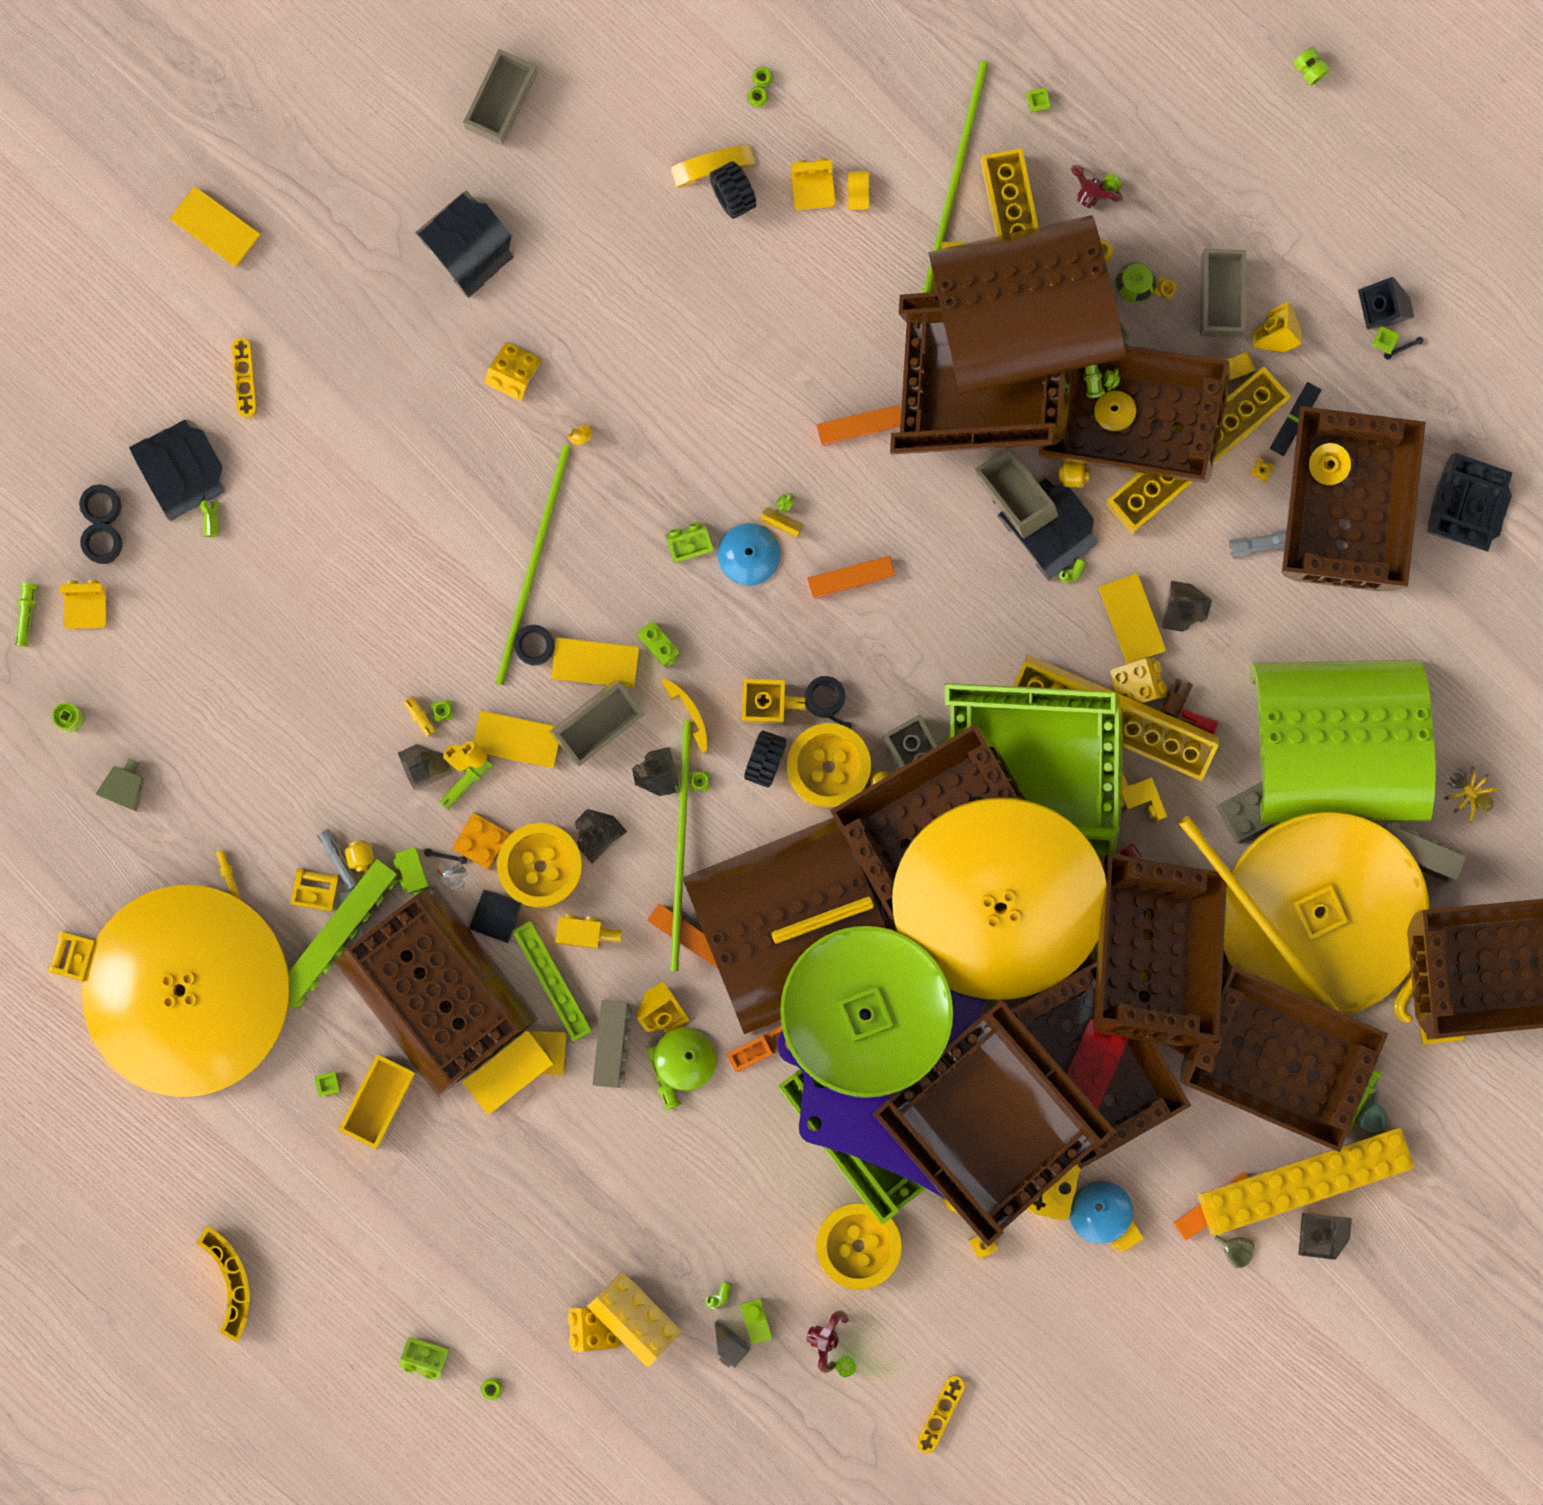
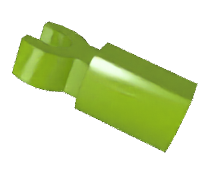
[200,500,219,537]

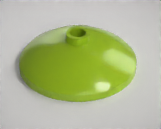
[654,1027,717,1091]

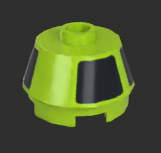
[1115,262,1156,302]

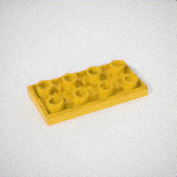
[169,186,261,268]
[1098,573,1166,664]
[551,637,639,689]
[473,710,559,769]
[462,1030,554,1115]

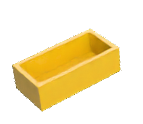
[338,1054,417,1150]
[587,1271,683,1368]

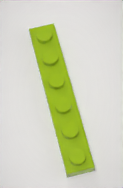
[512,921,592,1042]

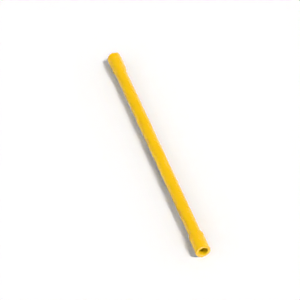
[1179,816,1339,1012]

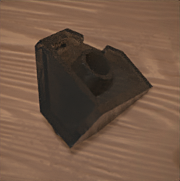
[1162,580,1212,632]
[398,744,453,791]
[632,747,680,796]
[575,809,627,864]
[715,1319,751,1368]

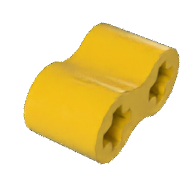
[848,171,869,210]
[1227,352,1256,383]
[443,741,487,771]

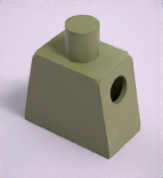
[96,758,144,811]

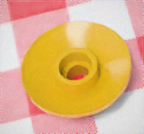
[1094,391,1136,431]
[1309,443,1351,485]

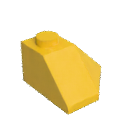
[1253,301,1302,352]
[636,981,690,1032]

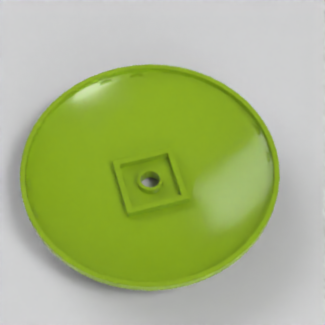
[780,926,953,1098]

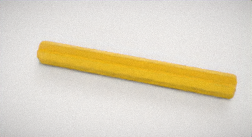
[772,897,874,944]

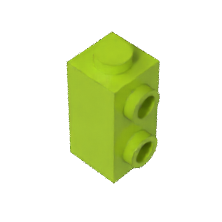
[636,620,680,668]
[393,847,430,896]

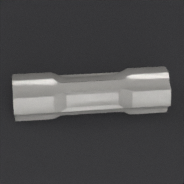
[1229,530,1286,558]

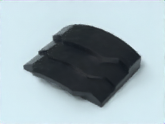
[415,193,514,298]
[129,420,225,521]
[1427,453,1513,552]
[997,478,1098,581]

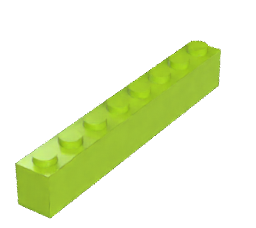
[289,859,399,1009]

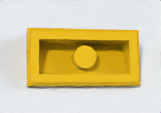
[760,507,803,538]

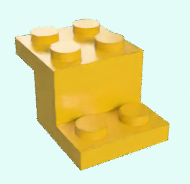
[1121,771,1167,823]

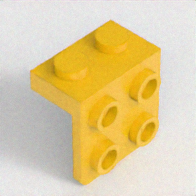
[790,158,835,210]
[484,342,542,401]
[59,580,107,629]
[1110,657,1167,704]
[567,1307,621,1352]

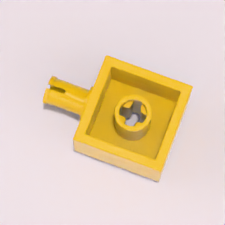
[741,679,805,725]
[555,914,622,949]

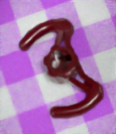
[1070,165,1123,209]
[806,1310,849,1373]

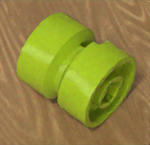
[1292,46,1331,86]
[52,702,85,733]

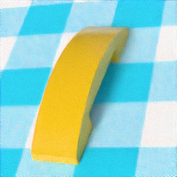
[671,144,755,188]
[661,678,707,755]

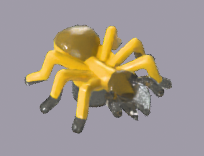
[1444,766,1500,822]

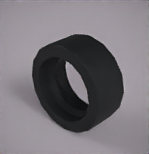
[79,484,121,524]
[80,523,122,564]
[514,624,554,666]
[804,676,846,718]

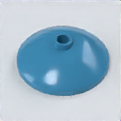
[718,523,780,586]
[1069,1181,1133,1244]

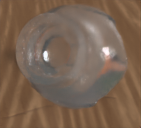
[436,860,467,890]

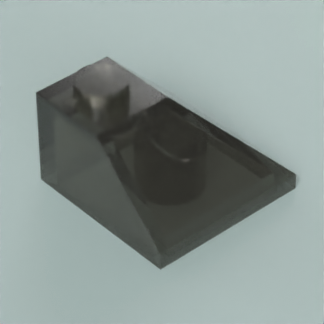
[1298,1213,1352,1260]

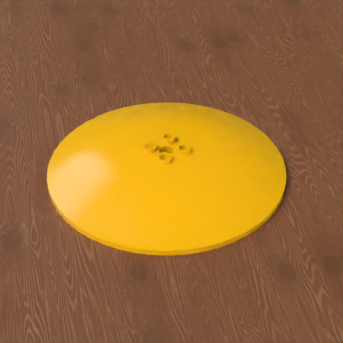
[892,798,1107,1000]
[1224,812,1429,1015]
[82,885,290,1097]

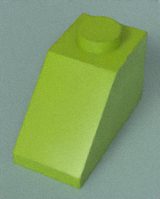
[740,1297,772,1345]

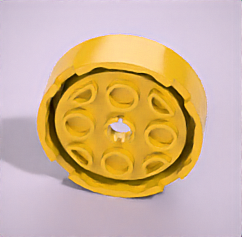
[787,723,871,809]
[497,823,583,909]
[816,1203,902,1290]

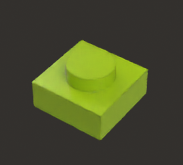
[1026,87,1051,113]
[1372,326,1400,355]
[314,1071,340,1097]

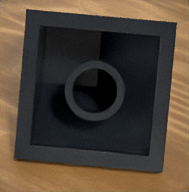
[1358,277,1414,330]
[469,889,523,943]

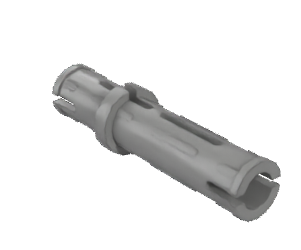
[317,829,359,890]

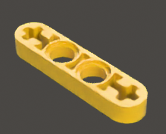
[232,338,257,419]
[917,1375,965,1454]

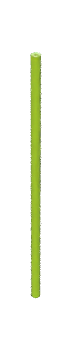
[923,61,988,293]
[495,445,571,686]
[670,721,692,972]

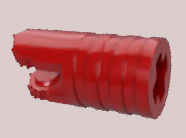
[1180,709,1218,734]

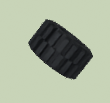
[710,161,757,219]
[744,730,787,788]

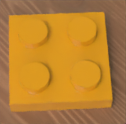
[452,812,509,870]

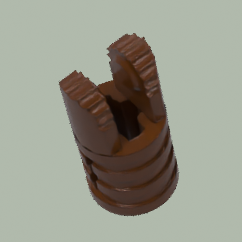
[1161,678,1193,719]

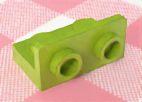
[665,522,713,563]
[399,1337,449,1380]

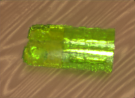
[836,1356,856,1378]

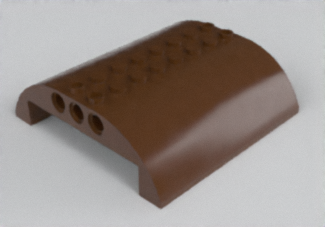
[928,215,1126,395]
[890,292,1071,455]
[683,817,886,1034]
[873,1000,1116,1247]

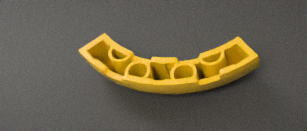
[195,1225,250,1343]

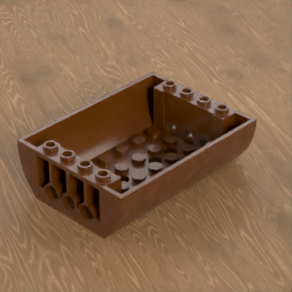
[1038,345,1230,483]
[1282,406,1426,591]
[830,724,1027,921]
[1093,853,1227,1046]
[335,886,539,1098]
[1407,899,1543,1039]
[1011,961,1192,1169]
[1180,966,1388,1152]

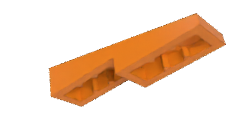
[816,405,901,446]
[807,555,896,599]
[647,903,718,969]
[727,1026,788,1072]
[1173,1172,1248,1241]

